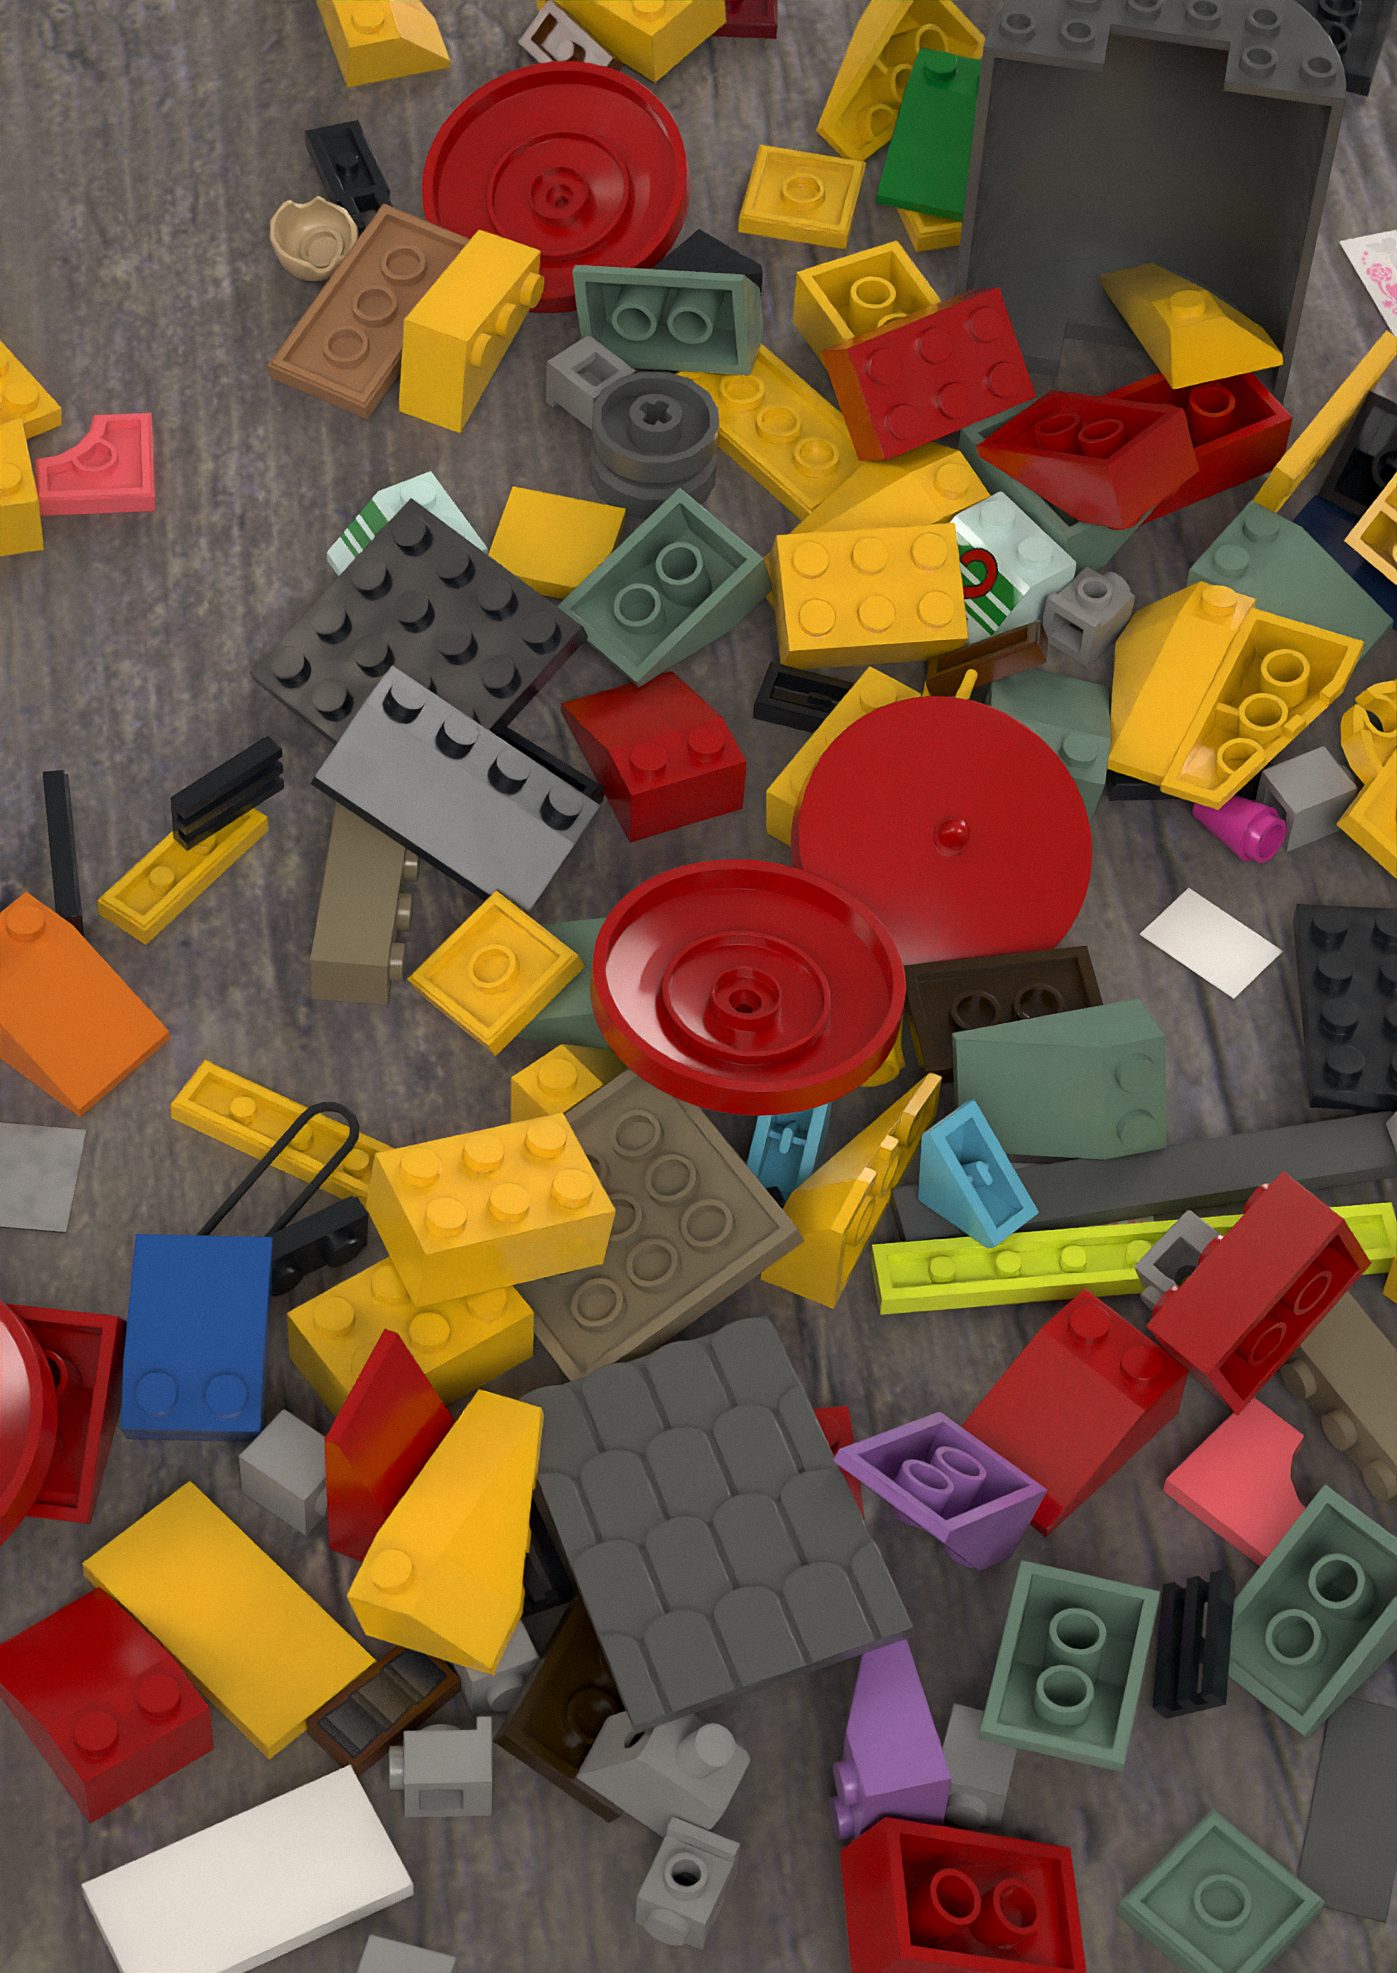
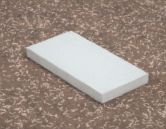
[82,1765,413,1973]

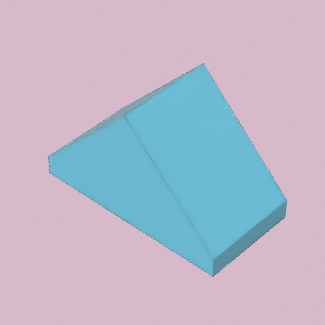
[918,1099,1039,1248]
[747,1102,832,1202]

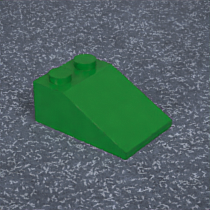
[876,47,982,222]

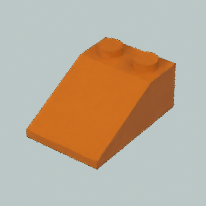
[0,892,170,1117]

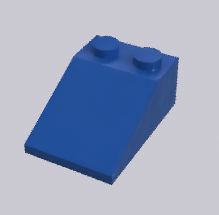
[120,1234,273,1442]

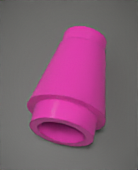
[1192,795,1287,864]

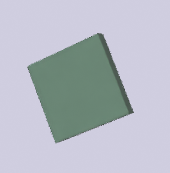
[1117,1808,1325,1973]

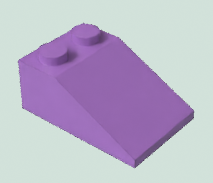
[833,1411,1047,1571]
[828,1639,952,1843]

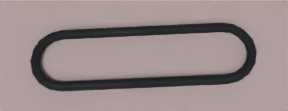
[196,1102,360,1237]

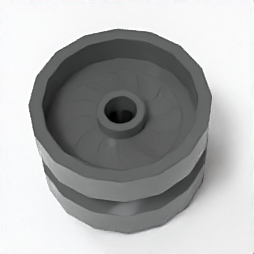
[590,372,719,519]

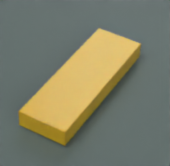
[97,808,269,945]

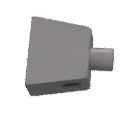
[576,1711,751,1838]

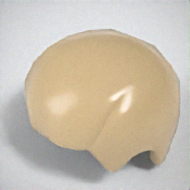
[270,196,358,281]

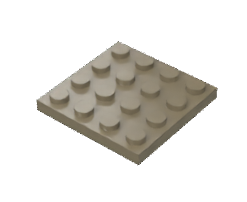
[513,1068,804,1382]

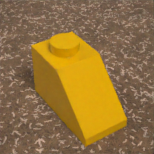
[511,1044,628,1123]

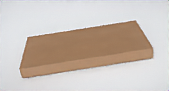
[267,203,470,420]

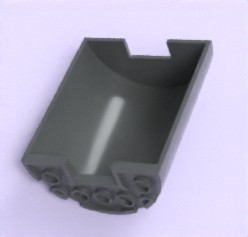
[954,0,1346,406]

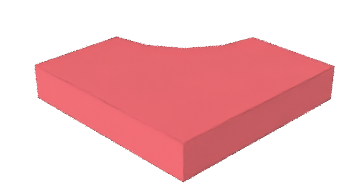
[36,413,156,516]
[1163,1397,1306,1567]

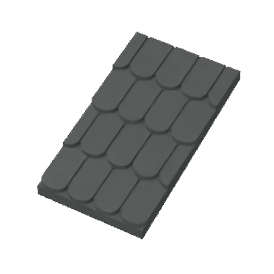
[518,1314,914,1734]

